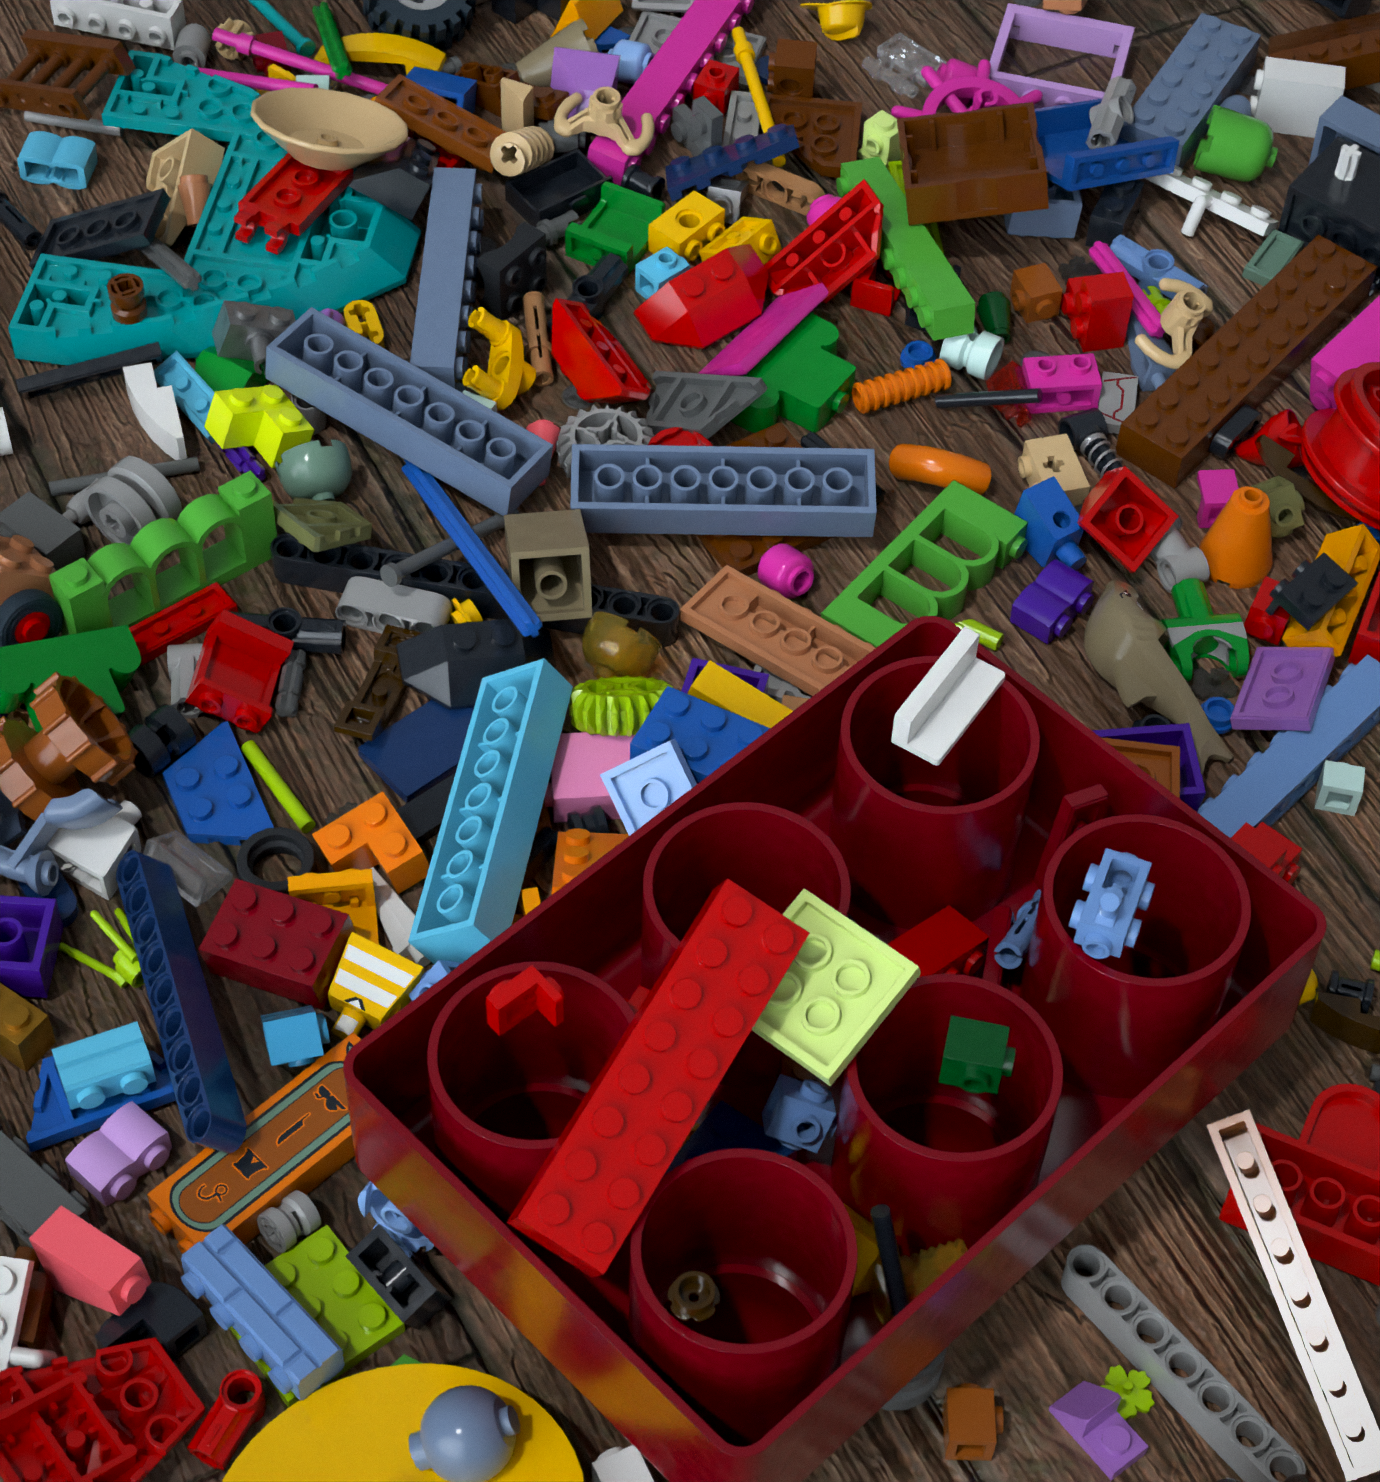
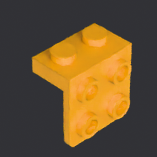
[288,868,379,945]

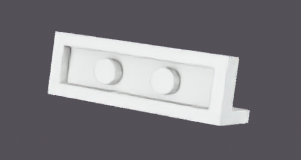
[891,627,1005,765]

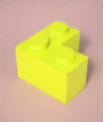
[204,385,314,468]

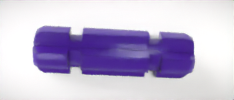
[216,442,266,481]

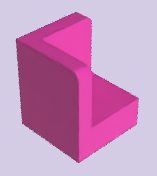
[1197,469,1239,528]

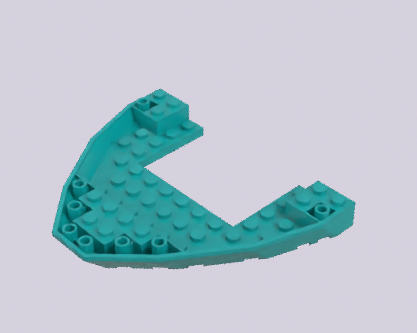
[8,50,421,366]

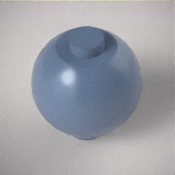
[409,1385,520,1482]

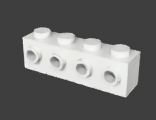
[50,0,186,50]

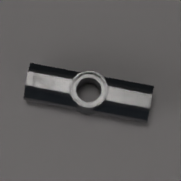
[547,253,629,333]
[231,607,347,654]

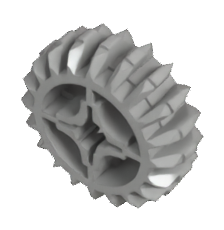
[556,403,654,478]

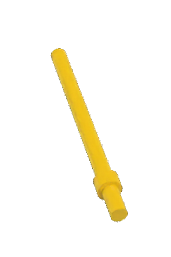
[731,27,786,167]

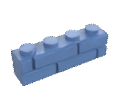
[181,1224,345,1401]

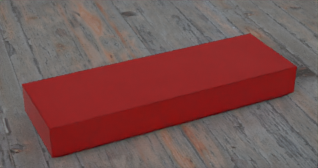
[129,582,238,667]

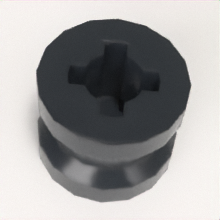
[567,805,609,833]

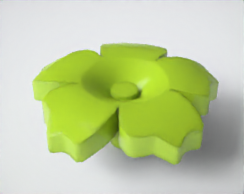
[1100,1365,1154,1421]

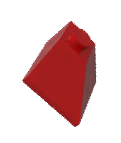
[1077,466,1179,573]

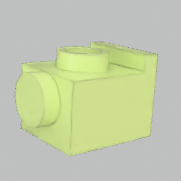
[857,110,901,168]

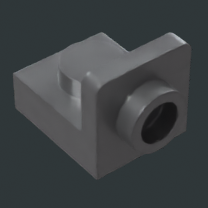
[707,176,749,224]

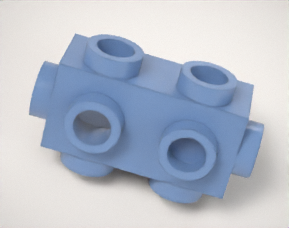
[1069,848,1155,959]

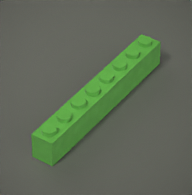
[836,157,975,341]

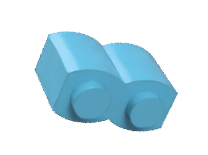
[17,131,98,189]

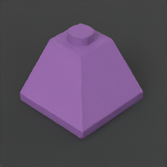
[550,47,621,120]

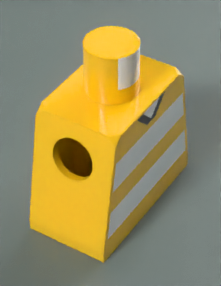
[328,932,424,1040]

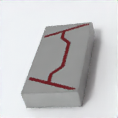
[1098,371,1139,434]

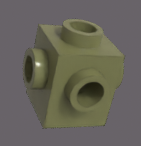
[1250,475,1305,538]

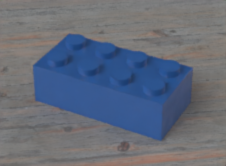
[630,686,770,784]

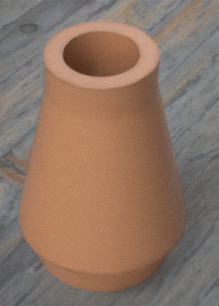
[177,174,212,227]

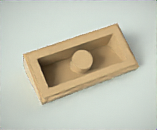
[500,77,534,132]

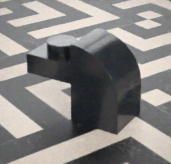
[94,1282,208,1362]

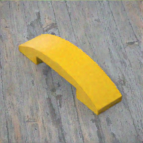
[314,33,446,75]

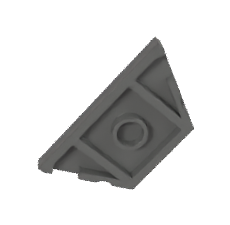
[646,371,768,439]

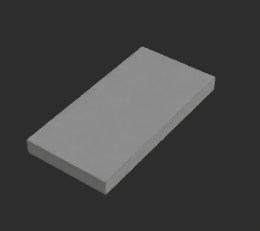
[629,11,766,85]

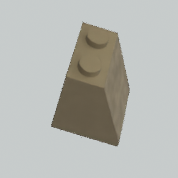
[504,509,592,622]

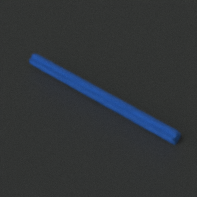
[401,459,543,638]

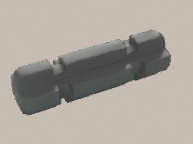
[275,649,307,718]

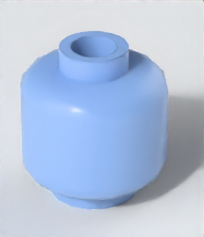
[607,39,656,85]

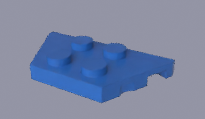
[162,721,274,846]
[26,1050,176,1152]

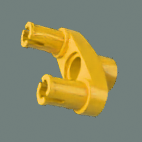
[462,307,536,411]

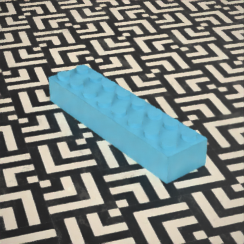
[408,658,573,964]

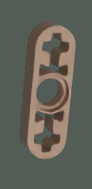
[732,160,825,216]

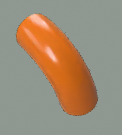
[889,443,992,495]

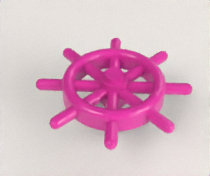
[891,59,1043,119]

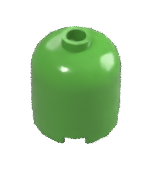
[1193,105,1278,182]

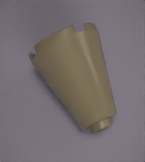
[514,18,598,87]

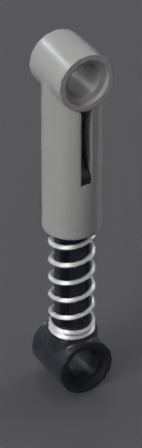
[1058,407,1210,593]

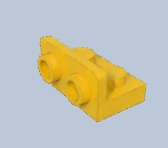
[699,216,781,264]

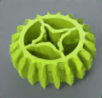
[569,675,673,737]

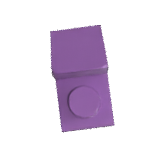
[1049,1381,1149,1481]

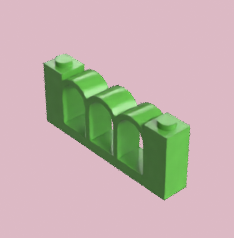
[49,470,277,636]
[821,480,1028,648]

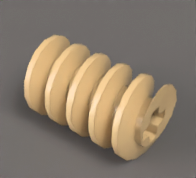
[490,126,555,177]

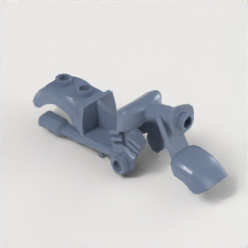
[0,788,123,896]

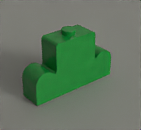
[730,313,856,433]
[0,625,141,733]

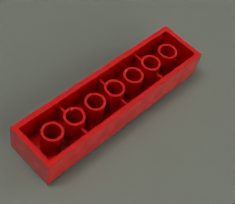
[507,878,810,1278]

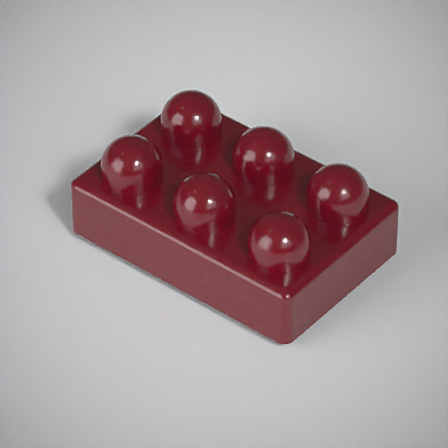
[343,616,1327,1482]

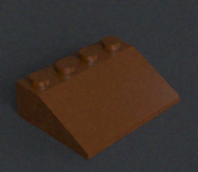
[1268,12,1380,90]

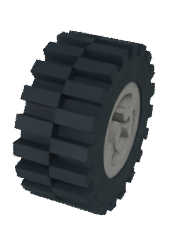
[363,0,477,51]

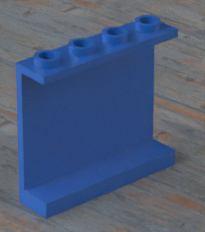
[1034,99,1179,191]

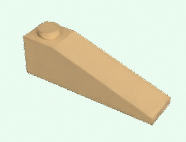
[146,128,225,247]

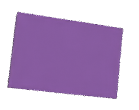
[1230,647,1335,731]

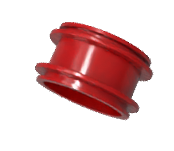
[1301,362,1380,530]

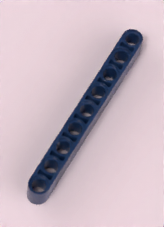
[116,850,247,1153]

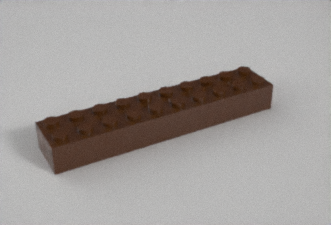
[1115,235,1377,489]

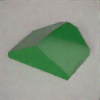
[195,347,269,392]

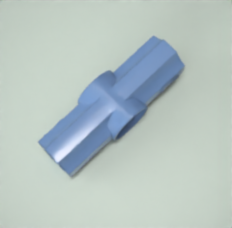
[1109,234,1208,299]

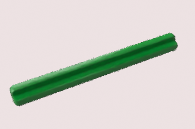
[312,2,352,80]

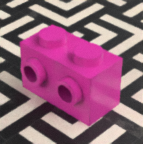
[1019,353,1102,414]

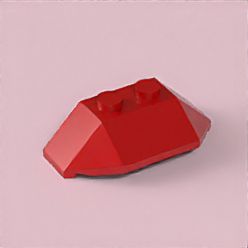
[764,179,884,303]
[633,244,769,350]
[552,298,652,404]

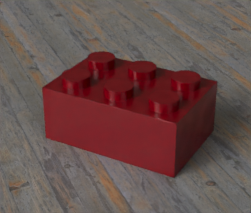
[198,878,357,1010]

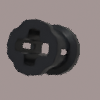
[621,164,665,200]
[1325,969,1375,1014]

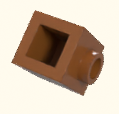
[1010,263,1063,323]
[942,1383,1003,1461]

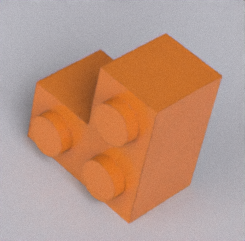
[312,791,430,894]

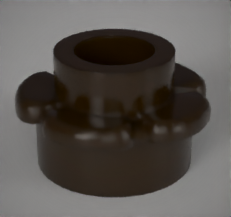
[668,1271,720,1322]

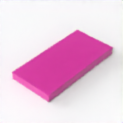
[699,283,829,376]

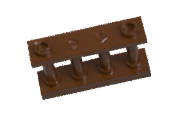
[0,29,136,121]

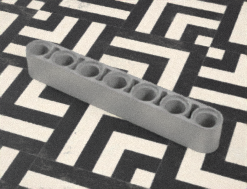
[1061,1244,1306,1482]

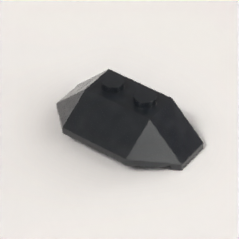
[396,619,556,710]

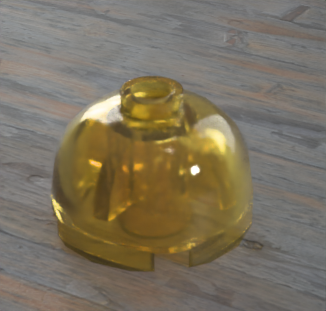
[582,611,662,679]

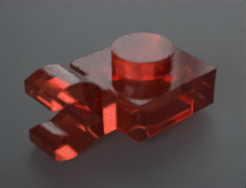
[985,361,1032,428]

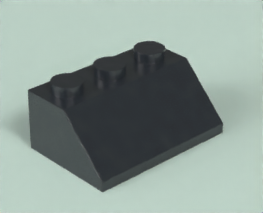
[349,137,440,220]

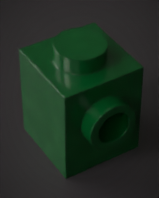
[938,1015,1016,1094]

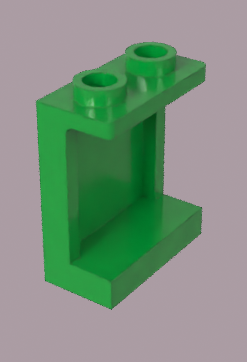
[565,181,665,278]

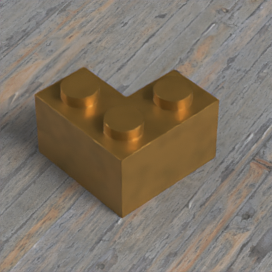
[0,983,56,1072]

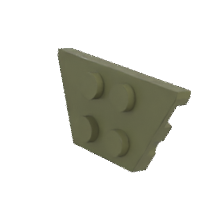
[272,497,372,552]

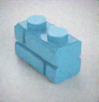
[51,1021,156,1110]

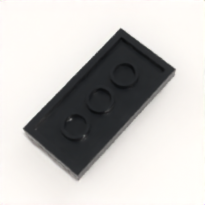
[29,188,170,270]

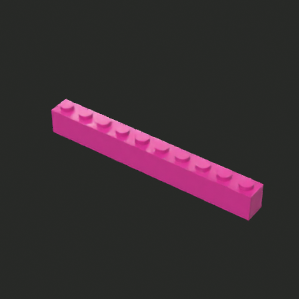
[587,0,755,186]

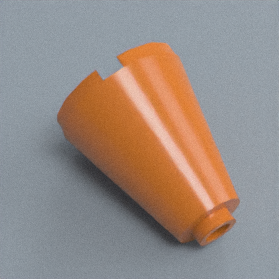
[1199,486,1273,589]

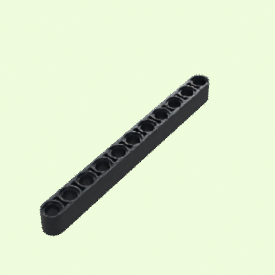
[270,533,679,647]

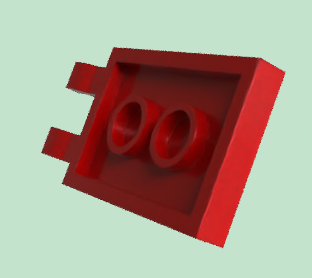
[234,153,354,255]

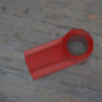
[187,1369,267,1470]

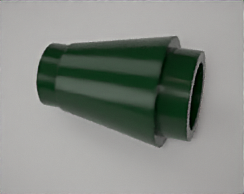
[976,291,1011,345]

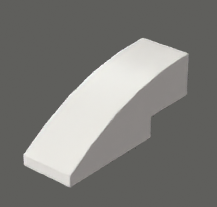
[122,362,187,460]

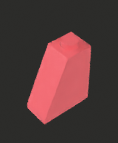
[29,1205,151,1316]

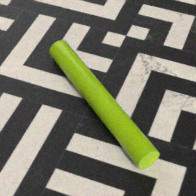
[241,740,316,833]

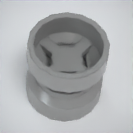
[257,1190,321,1253]

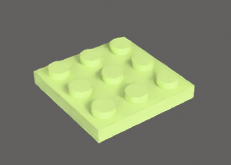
[752,888,921,1086]

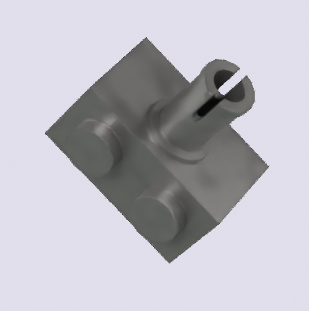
[212,300,296,375]

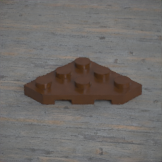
[764,93,862,178]

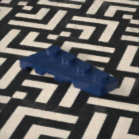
[665,124,800,202]

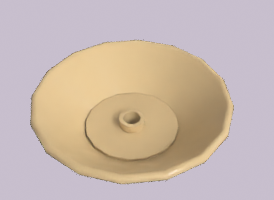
[250,88,408,171]

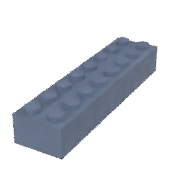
[410,167,484,392]
[265,307,553,516]
[570,444,877,537]

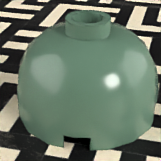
[275,440,353,501]

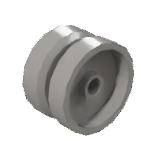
[83,456,182,545]

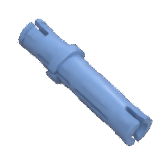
[994,889,1041,969]

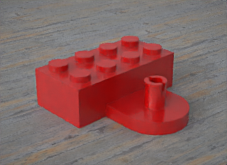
[1218,1084,1380,1286]

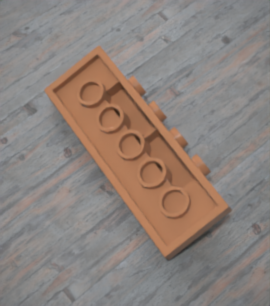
[679,565,875,696]

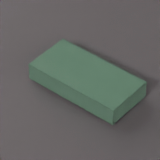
[1242,229,1304,286]

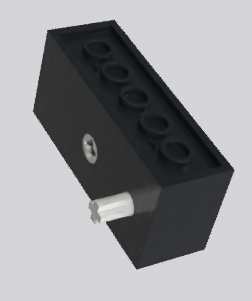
[1278,136,1380,291]

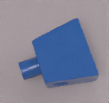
[1014,476,1087,570]

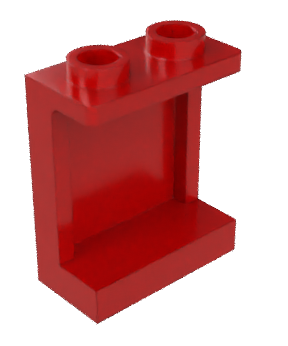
[185,609,294,733]

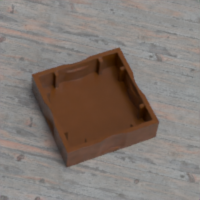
[897,102,1049,225]

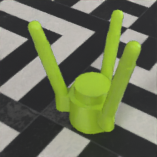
[59,908,145,988]

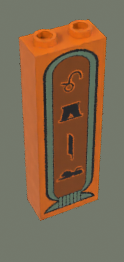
[147,1032,361,1255]

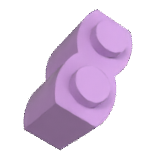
[65,1101,172,1206]

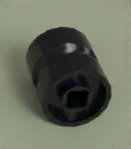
[127,704,196,778]

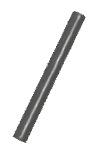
[49,457,200,496]

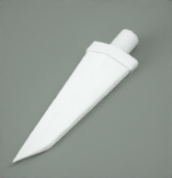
[370,867,431,967]

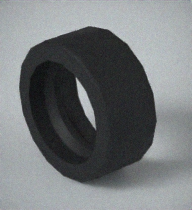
[237,827,317,895]

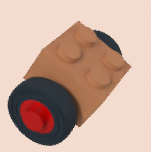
[0,535,63,647]

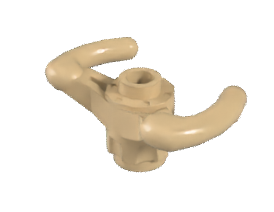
[554,87,655,156]
[1135,278,1213,370]

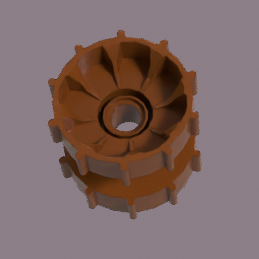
[0,671,138,821]

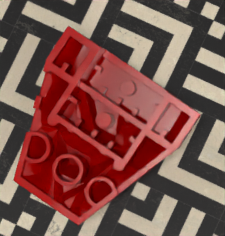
[0,1337,205,1482]

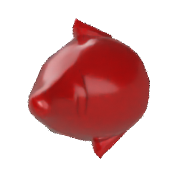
[1235,408,1305,468]

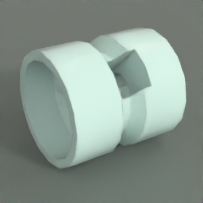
[939,327,1004,381]

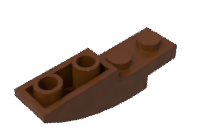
[454,61,569,124]

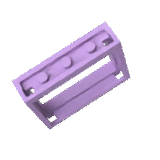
[989,3,1135,109]

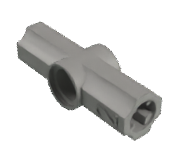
[1086,76,1137,149]

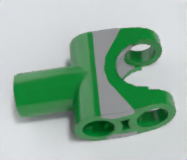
[1161,578,1249,682]

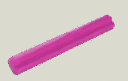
[1089,241,1165,339]

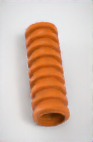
[852,358,952,414]

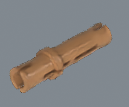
[522,291,554,387]

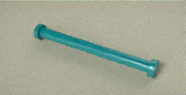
[248,0,316,58]

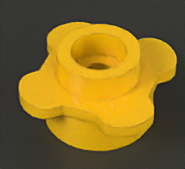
[450,598,483,624]

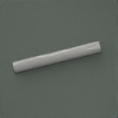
[24,111,124,137]

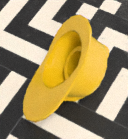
[800,0,873,41]

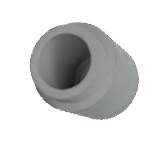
[173,23,211,68]

